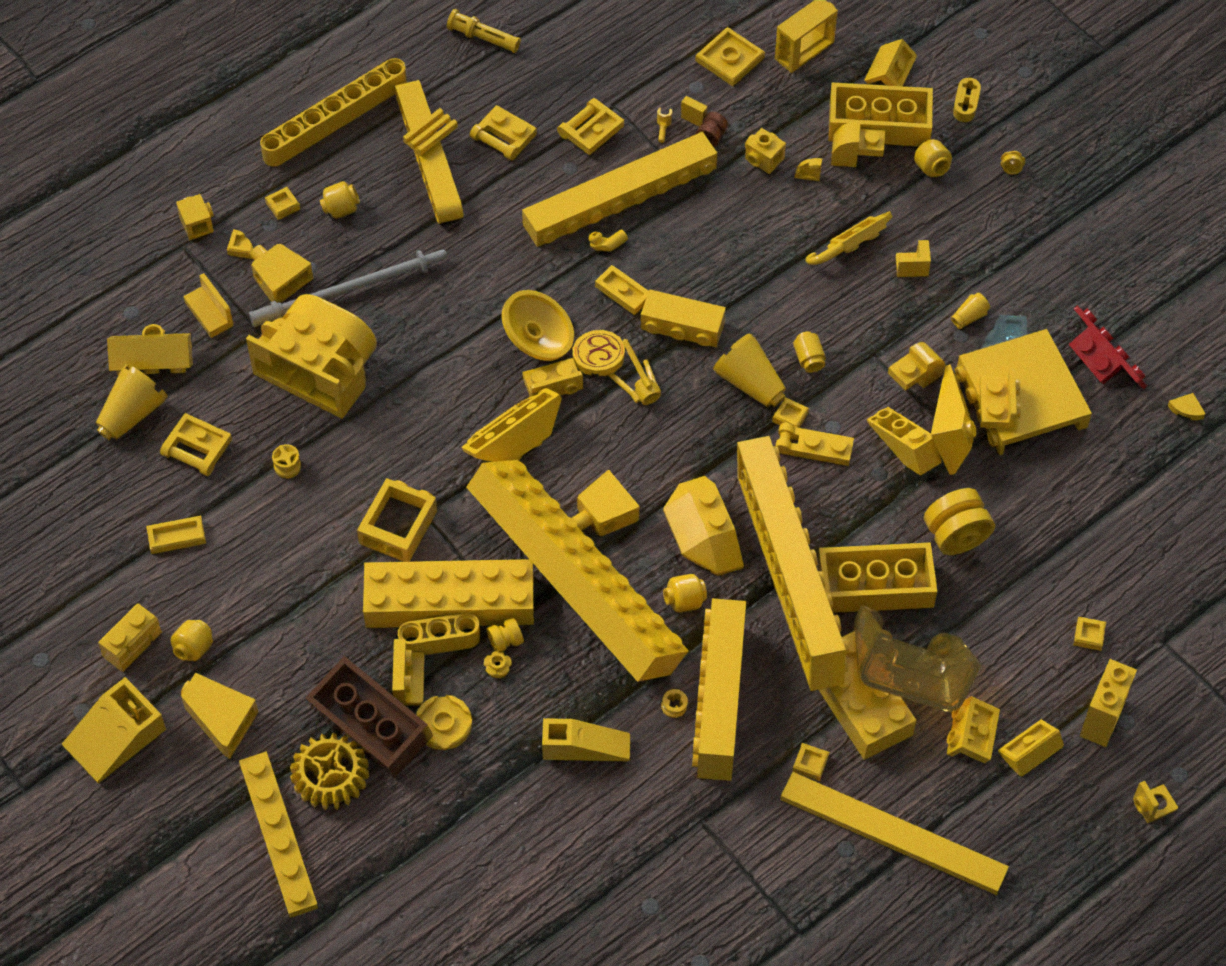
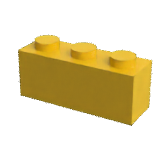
[641,289,726,347]
[107,333,193,375]

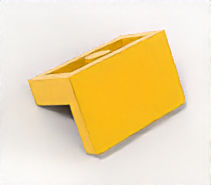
[864,39,917,86]
[183,273,234,338]

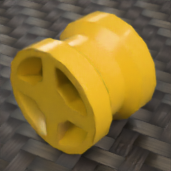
[272,444,301,479]

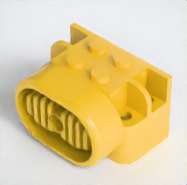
[246,294,377,419]

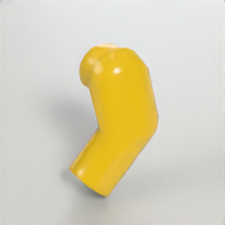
[589,230,628,252]

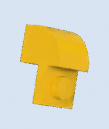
[831,122,885,167]
[888,342,945,391]

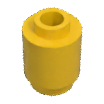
[793,331,826,373]

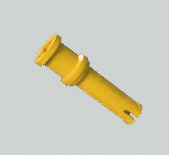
[446,9,521,53]

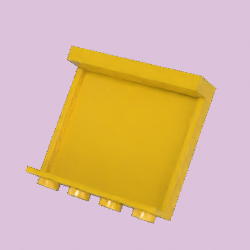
[955,329,1092,455]

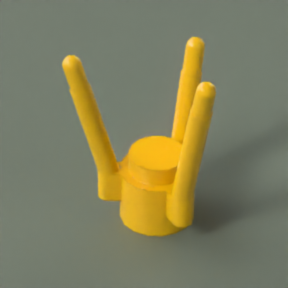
[608,339,661,405]

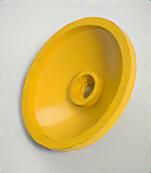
[502,290,574,361]

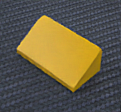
[998,719,1064,776]

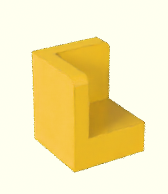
[895,240,931,277]

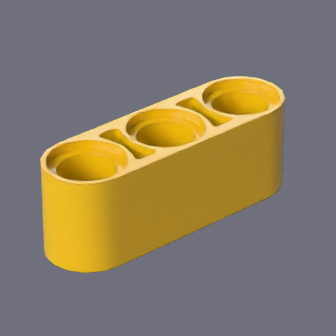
[398,613,480,655]

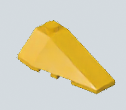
[931,365,976,475]

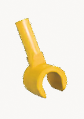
[657,108,672,143]

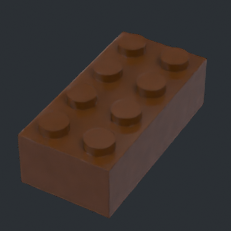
[305,656,433,778]

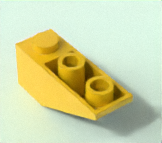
[867,407,942,476]
[542,718,630,761]

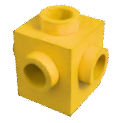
[745,128,786,174]

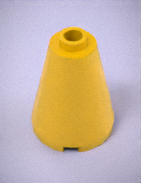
[713,333,786,407]
[96,364,168,440]

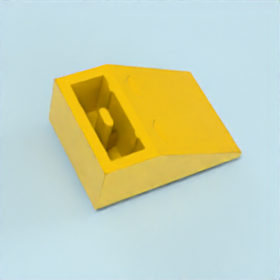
[62,677,166,784]

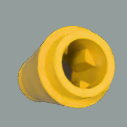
[951,293,991,329]

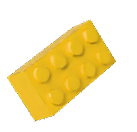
[828,83,933,146]
[817,543,937,613]
[819,630,916,760]

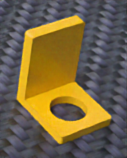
[1133,781,1178,823]

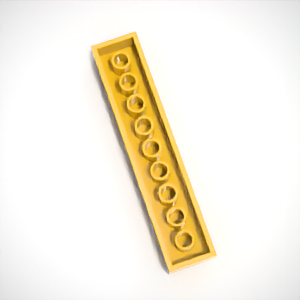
[737,436,849,691]
[466,460,689,682]

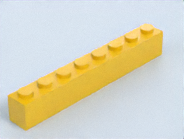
[522,132,717,247]

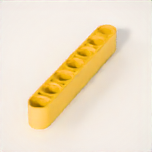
[260,58,407,167]
[394,80,464,224]

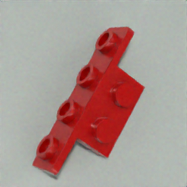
[1069,305,1148,389]

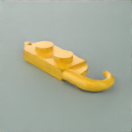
[805,211,893,265]

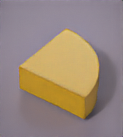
[794,158,822,181]
[227,229,253,259]
[1168,393,1205,420]

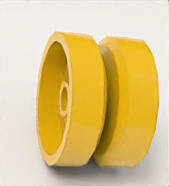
[923,488,996,555]

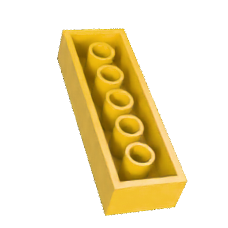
[363,559,534,628]
[692,598,746,781]

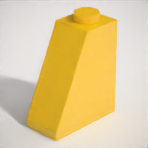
[181,673,258,759]

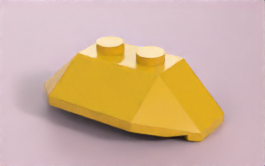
[462,388,562,462]
[663,476,744,576]

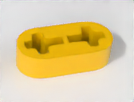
[953,78,981,122]

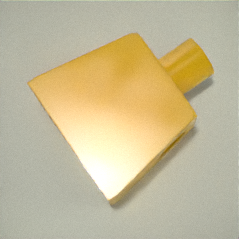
[250,244,314,303]
[572,470,640,536]

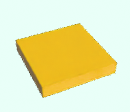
[695,27,765,86]

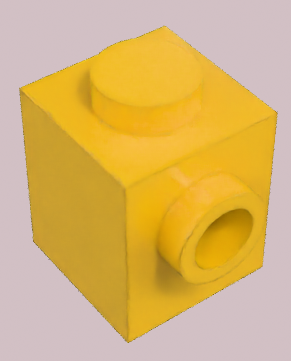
[176,194,214,240]

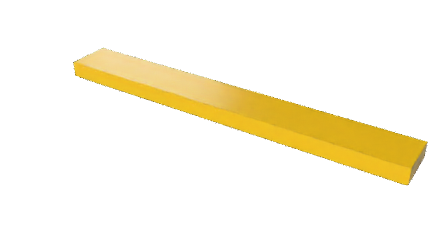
[780,772,1009,895]

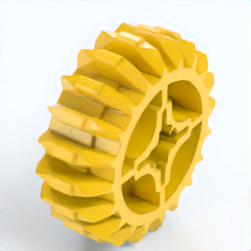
[290,732,369,810]

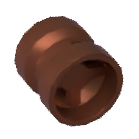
[695,112,729,147]

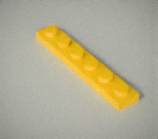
[239,751,318,918]

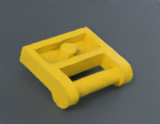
[557,98,624,155]
[469,105,537,161]
[160,413,232,476]

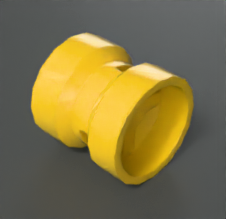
[486,617,524,653]

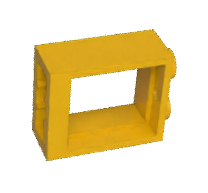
[775,0,838,73]
[357,478,437,562]
[1080,659,1137,747]

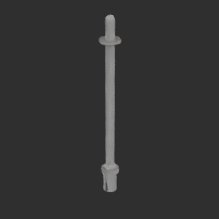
[248,250,447,328]

